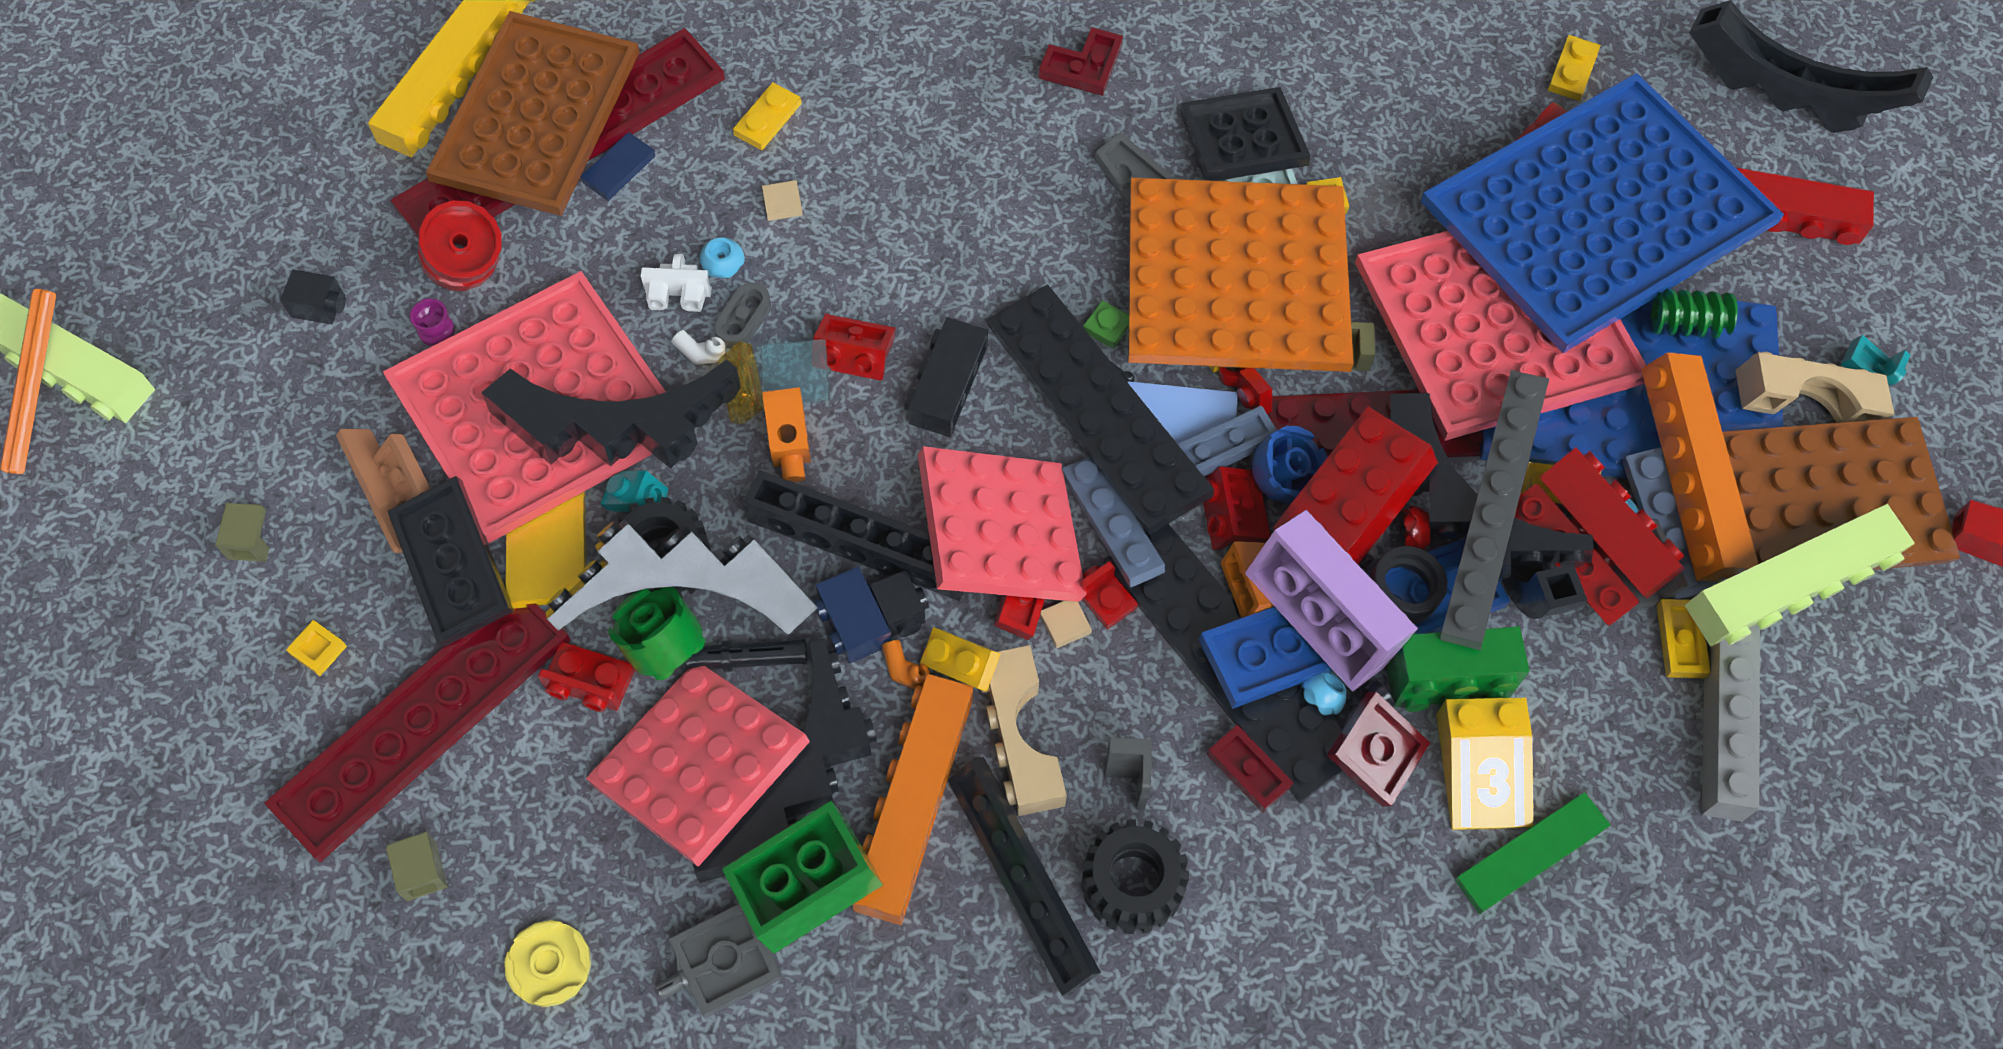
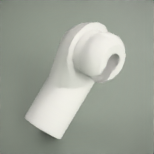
[671,330,726,365]

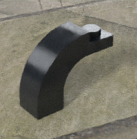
[1502,563,1587,619]

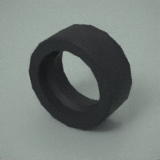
[1369,546,1448,624]

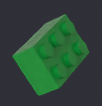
[1386,626,1530,712]
[722,801,883,954]

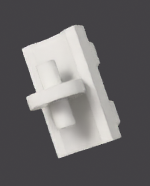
[641,254,712,312]

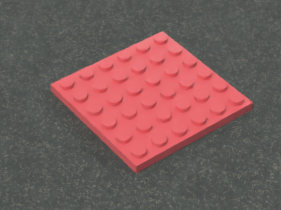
[1355,231,1646,441]
[383,271,666,543]

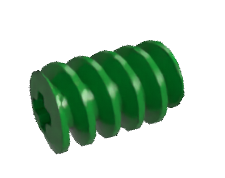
[1651,288,1738,339]

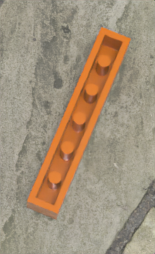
[1641,352,1758,581]
[853,674,973,926]

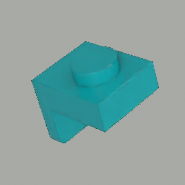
[1840,335,1911,386]
[600,470,668,512]

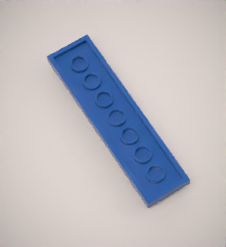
[1198,538,1510,709]

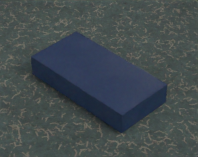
[581,132,656,201]

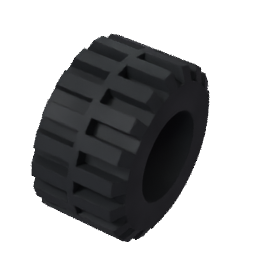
[617,497,711,598]
[1081,819,1189,935]

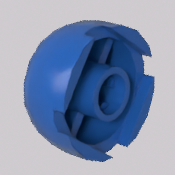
[1251,426,1328,504]

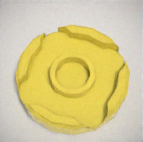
[504,920,591,1007]

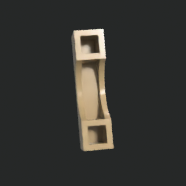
[1735,352,1894,423]
[981,645,1067,816]

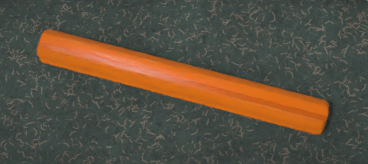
[0,289,56,474]

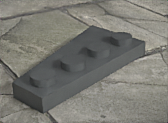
[1095,132,1176,208]

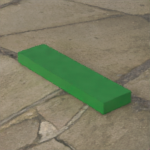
[1454,792,1611,914]

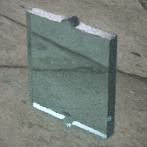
[760,339,831,403]

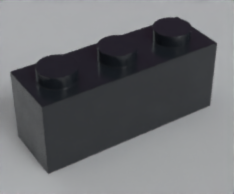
[904,317,988,438]

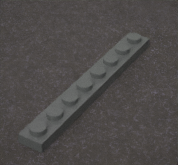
[1440,370,1549,650]

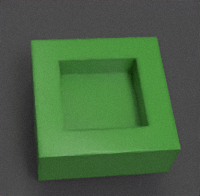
[1083,300,1129,349]

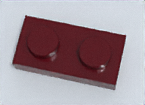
[1207,724,1294,813]

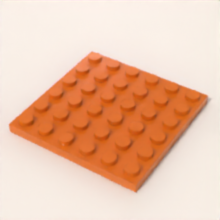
[1128,177,1353,372]

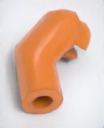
[881,640,930,689]

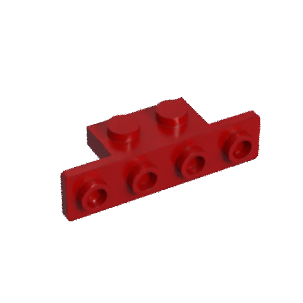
[1515,484,1639,626]

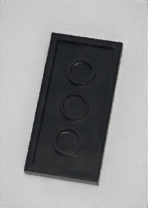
[387,476,514,647]

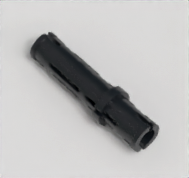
[686,639,808,672]

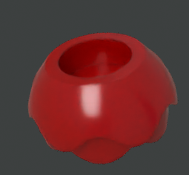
[1403,506,1430,550]

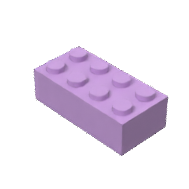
[1245,510,1418,692]

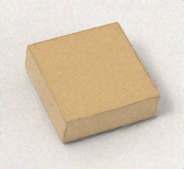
[762,180,803,221]
[1040,601,1092,649]

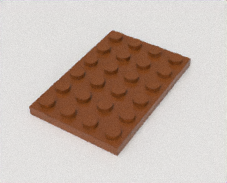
[426,11,640,216]
[1722,417,1960,570]

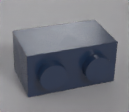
[813,566,892,664]

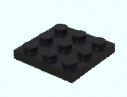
[1180,87,1310,181]

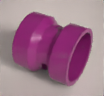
[410,298,455,347]

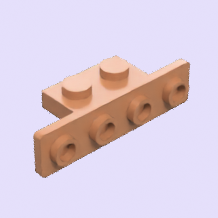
[336,429,431,553]

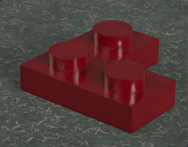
[1038,27,1124,96]

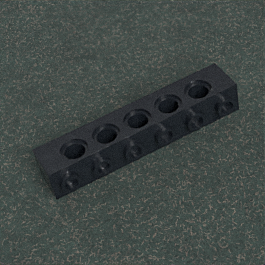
[743,470,964,601]

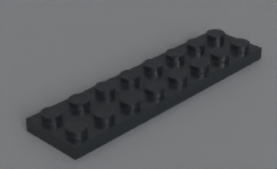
[987,284,1214,535]
[1103,524,1344,804]

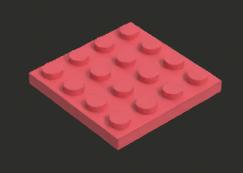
[918,446,1086,602]
[586,666,810,867]

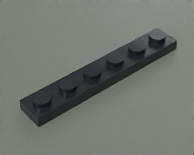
[948,757,1101,996]

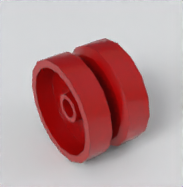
[418,200,502,291]

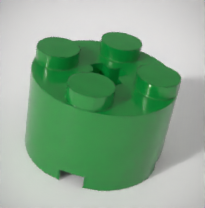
[608,587,705,681]

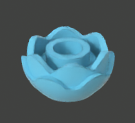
[699,237,745,278]
[1300,672,1346,715]

